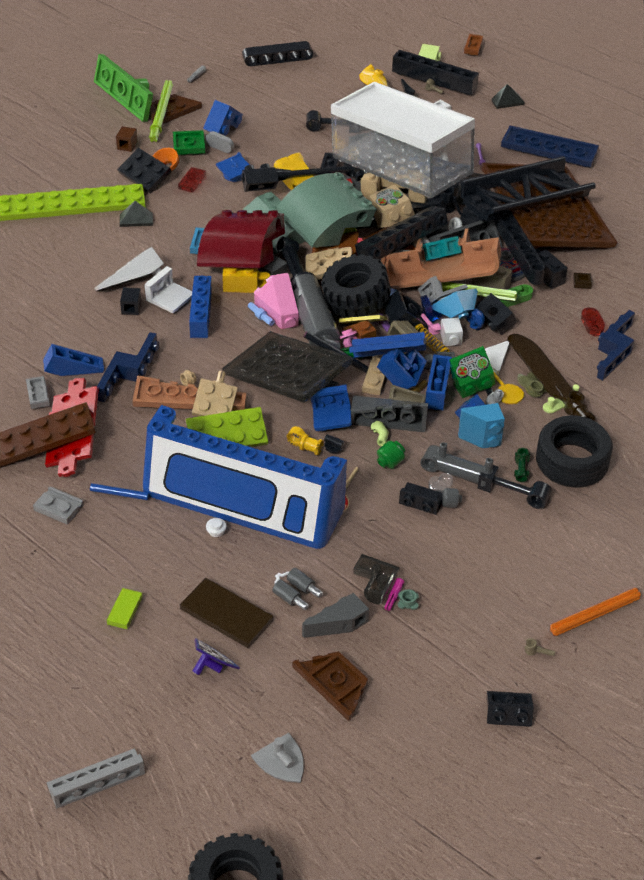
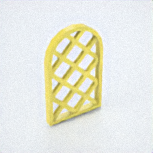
[339,315,387,324]

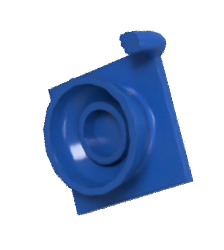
[216,152,250,182]

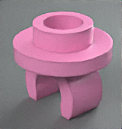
[340,328,357,347]

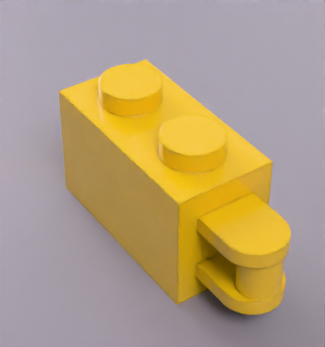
[223,267,270,293]

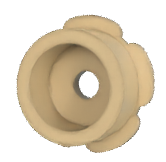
[180,370,196,386]

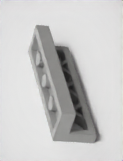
[47,748,145,809]

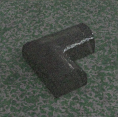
[353,554,400,604]

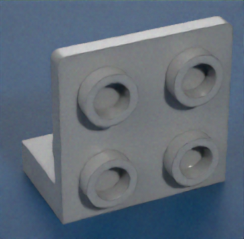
[418,276,468,308]

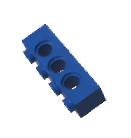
[189,275,212,338]

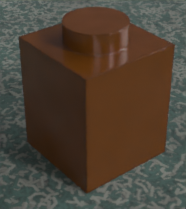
[116,126,138,152]

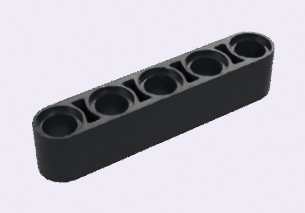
[242,41,314,66]

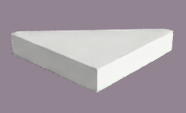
[485,341,509,375]

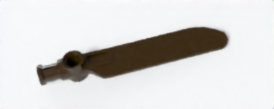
[507,334,595,421]

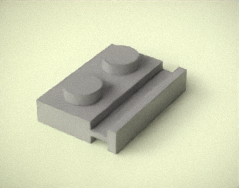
[33,486,84,525]

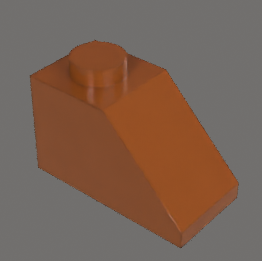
[342,320,376,339]

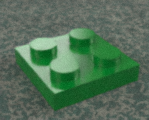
[173,130,205,155]

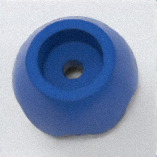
[466,309,485,330]

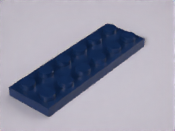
[501,125,599,167]

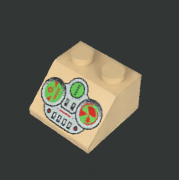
[368,185,415,228]

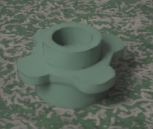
[398,589,419,610]

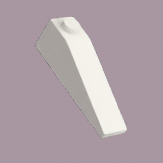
[94,247,164,291]

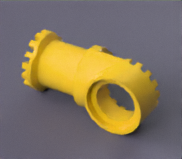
[286,426,324,456]

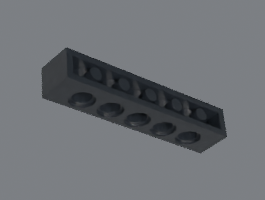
[355,206,448,259]

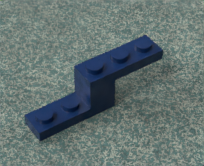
[597,310,635,381]
[97,332,159,402]

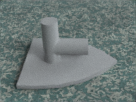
[251,733,303,783]

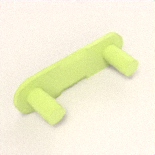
[543,384,579,413]

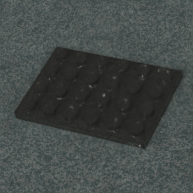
[222,331,352,403]

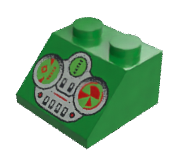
[449,346,495,398]

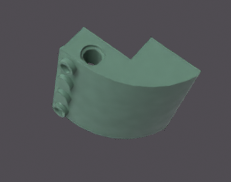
[276,172,377,248]

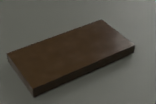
[180,577,273,648]

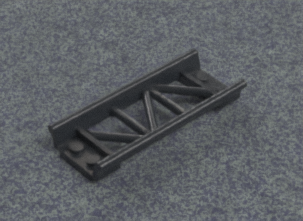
[460,156,596,221]

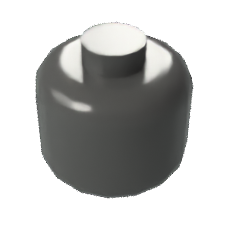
[442,488,462,508]

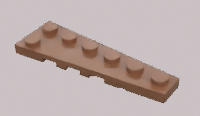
[132,376,246,411]

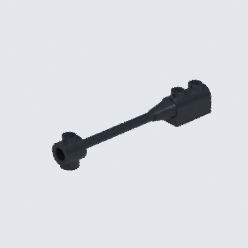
[242,156,369,192]

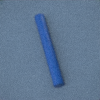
[90,483,149,500]

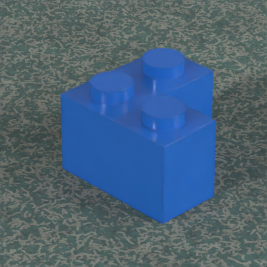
[203,100,243,136]
[377,348,427,389]

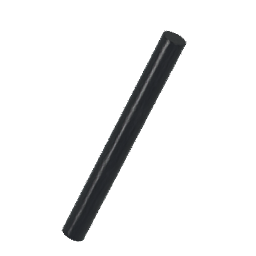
[303,331,369,373]

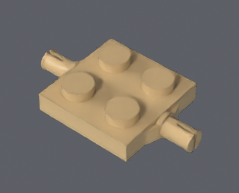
[192,371,238,417]

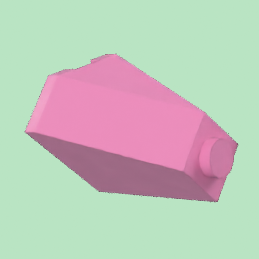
[254,273,299,329]

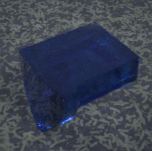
[420,295,443,323]

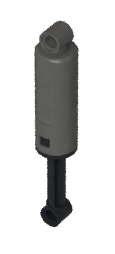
[276,236,341,357]

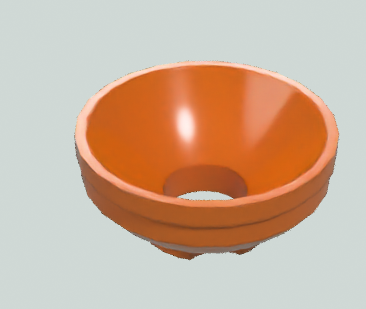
[153,147,179,171]

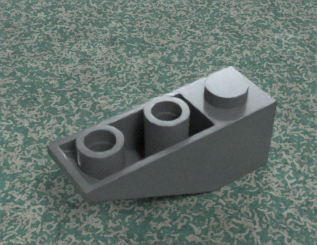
[302,593,369,638]

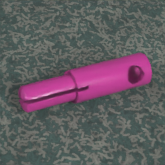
[384,578,405,611]

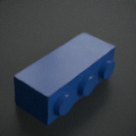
[425,354,452,410]

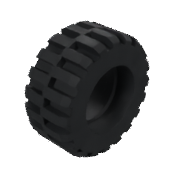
[321,254,391,318]
[188,833,283,880]

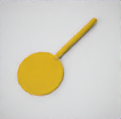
[494,372,524,404]

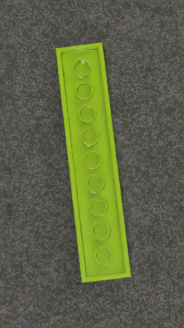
[0,184,146,221]

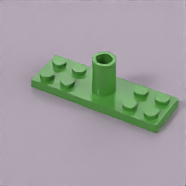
[94,54,153,122]

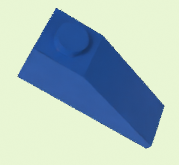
[43,344,104,376]

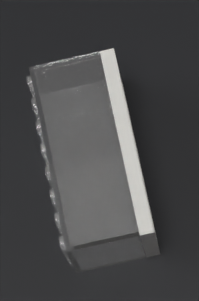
[331,82,475,198]

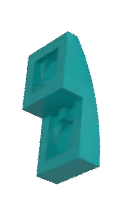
[423,236,462,261]

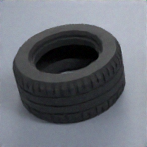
[536,415,613,488]

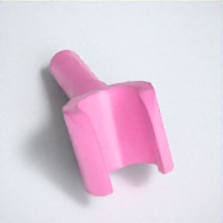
[421,313,441,335]

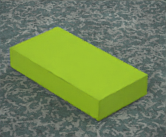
[107,588,143,629]

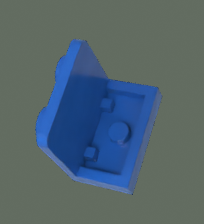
[310,385,352,431]

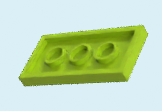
[186,407,268,447]

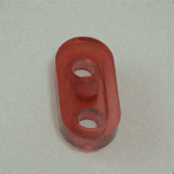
[581,307,605,336]

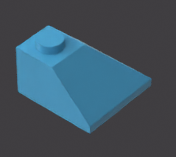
[431,289,478,319]

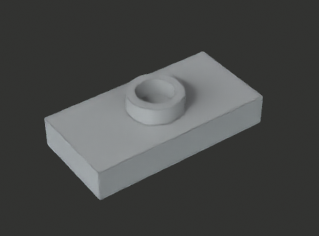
[26,376,50,409]

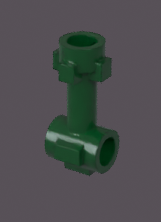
[514,448,530,482]

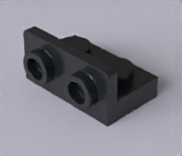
[399,482,443,515]
[486,691,534,727]

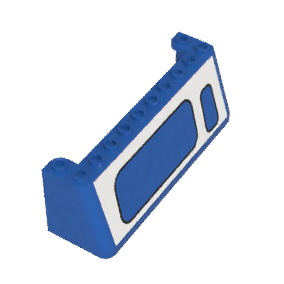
[143,405,347,549]

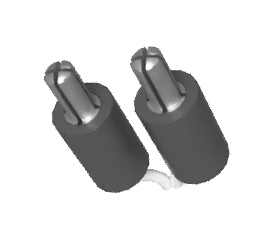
[272,568,323,610]

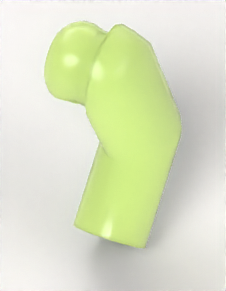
[371,421,389,446]

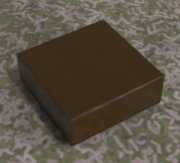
[573,273,592,289]

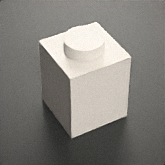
[440,318,463,346]

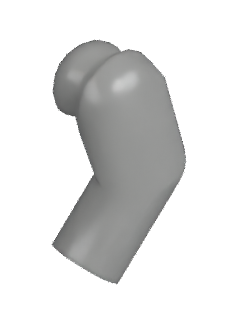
[486,389,504,404]

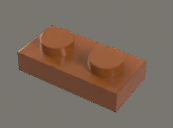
[464,34,483,56]

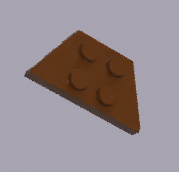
[150,94,202,124]
[292,651,368,721]

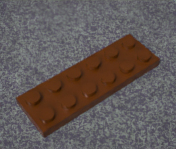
[0,402,96,467]

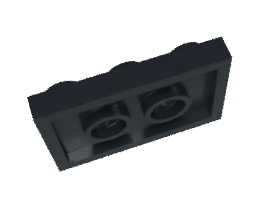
[117,147,172,194]

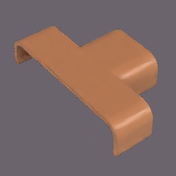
[380,228,501,289]

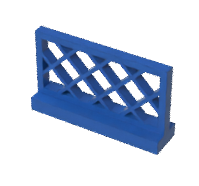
[349,332,426,358]

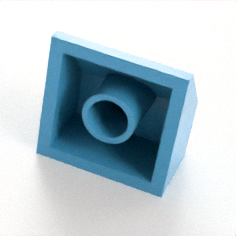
[458,403,505,448]

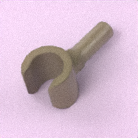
[425,79,444,94]
[525,638,555,656]

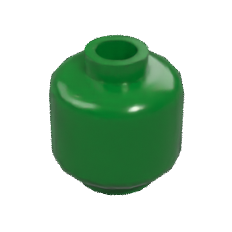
[377,441,405,469]

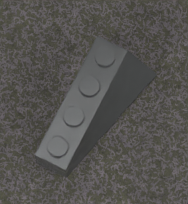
[351,395,428,432]

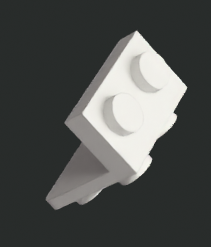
[145,266,192,313]

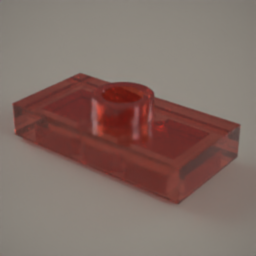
[178,167,206,193]

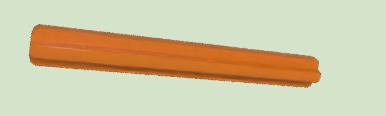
[550,588,641,636]

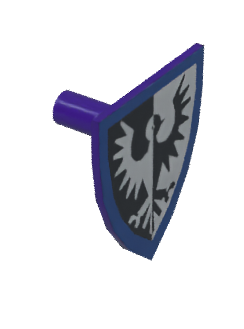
[192,638,240,675]

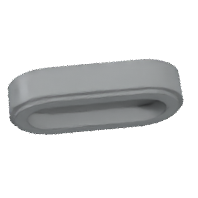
[206,131,234,153]

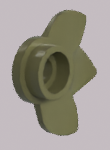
[517,372,547,397]

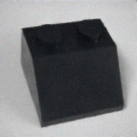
[383,290,428,331]

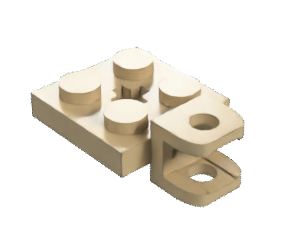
[305,247,353,280]

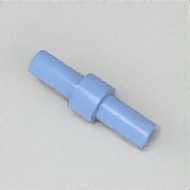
[247,302,275,326]

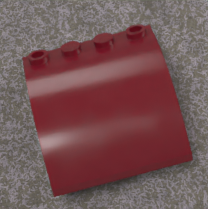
[197,210,285,268]

